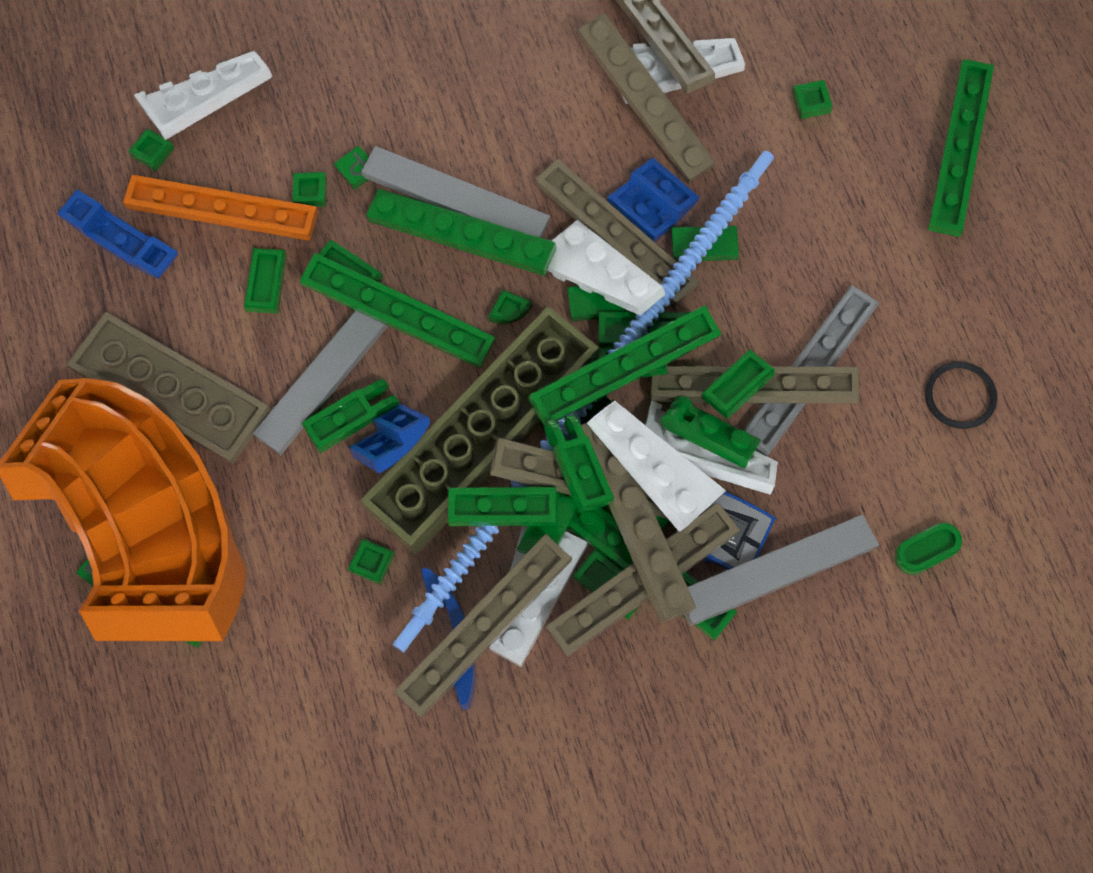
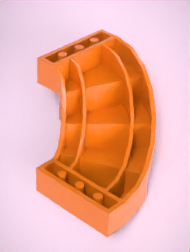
[0,378,247,641]

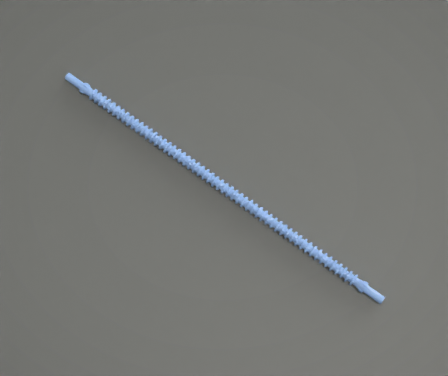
[392,151,774,653]

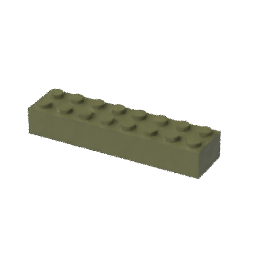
[360,306,599,556]

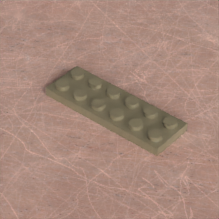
[67,312,271,465]

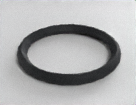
[925,362,998,429]

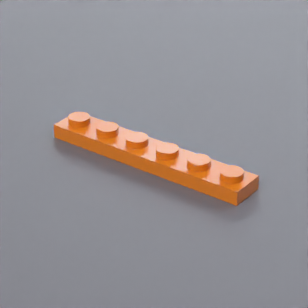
[123,175,319,241]

